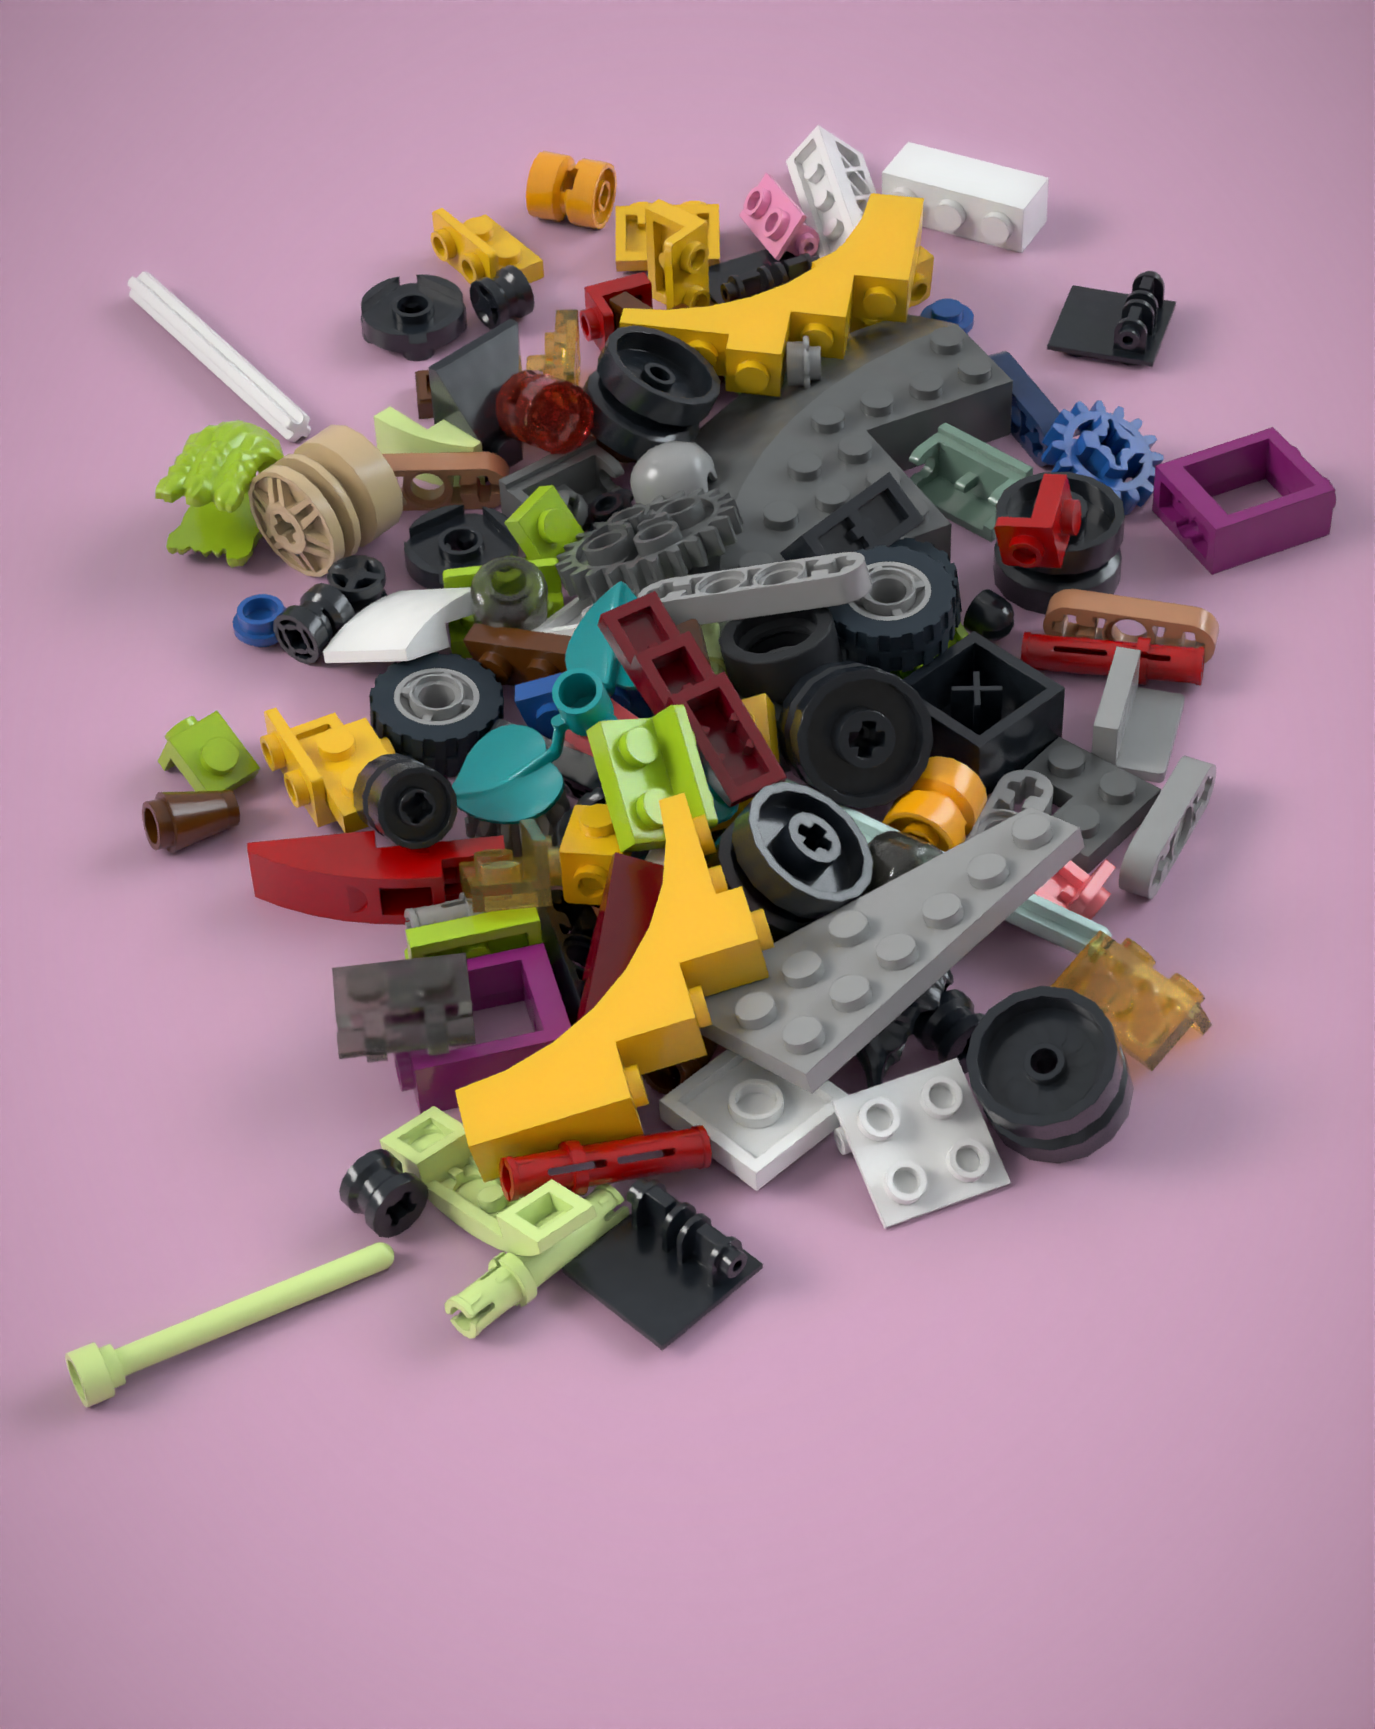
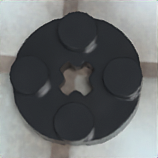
[361,274,468,361]
[404,505,519,589]

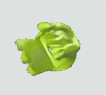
[155,420,284,568]

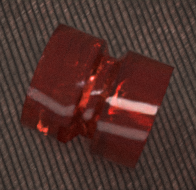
[496,370,594,454]

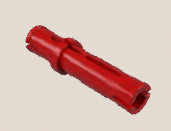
[1020,631,1205,686]
[499,1125,712,1202]

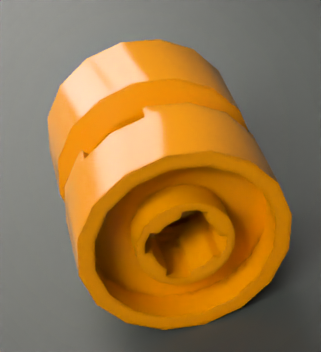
[526,151,617,229]
[882,756,987,852]

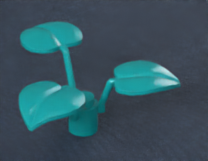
[452,581,739,824]

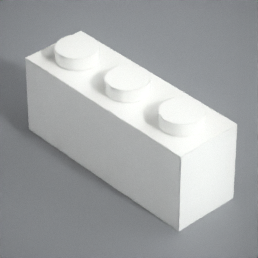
[882,142,1049,253]

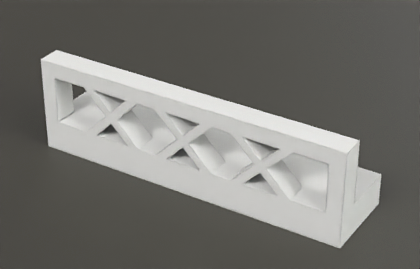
[786,125,877,258]

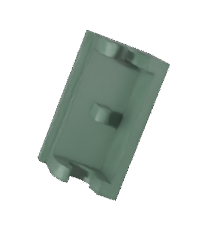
[909,422,1033,542]

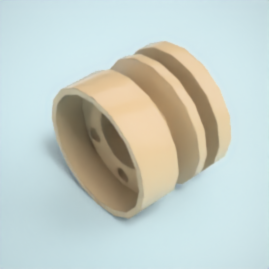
[248,425,403,577]

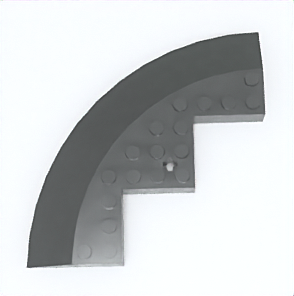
[688,314,1013,773]

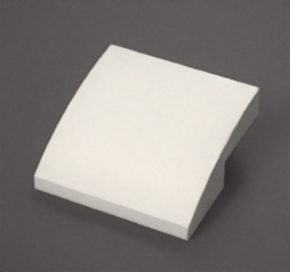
[323,587,486,663]

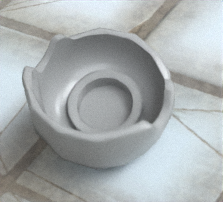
[630,441,717,505]

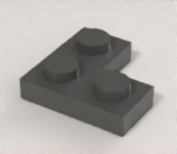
[1023,737,1161,874]

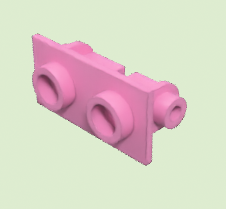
[739,173,820,261]

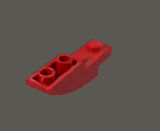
[247,830,509,925]

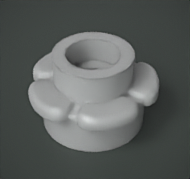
[787,336,821,389]

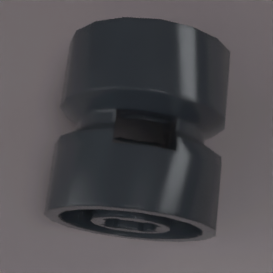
[353,753,458,849]

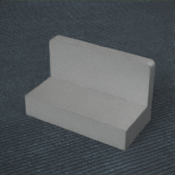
[1091,647,1185,783]

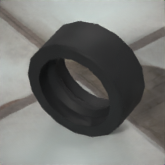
[718,607,843,702]

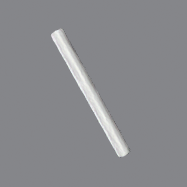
[127,272,311,442]

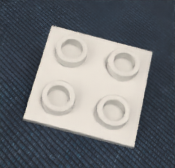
[831,1058,1011,1229]

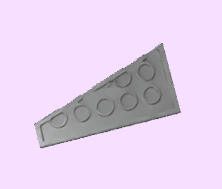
[700,807,1085,1094]

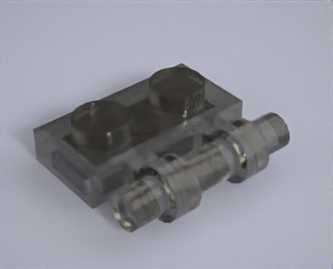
[332,953,476,1063]

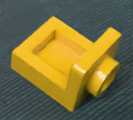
[558,804,632,905]

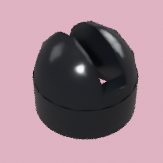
[963,589,1014,641]

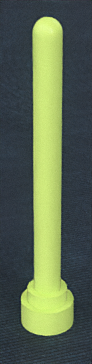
[65,1242,395,1408]

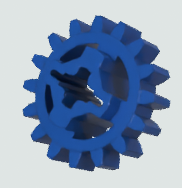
[1041,400,1164,516]

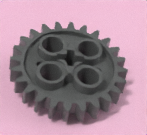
[555,488,744,602]

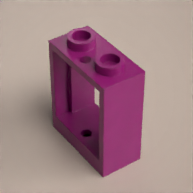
[1152,427,1336,575]
[380,943,571,1114]

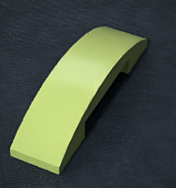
[379,1106,597,1256]

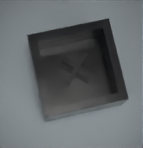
[902,631,1065,796]

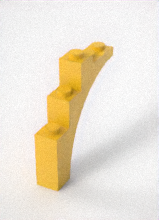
[620,193,924,397]
[455,793,775,1183]

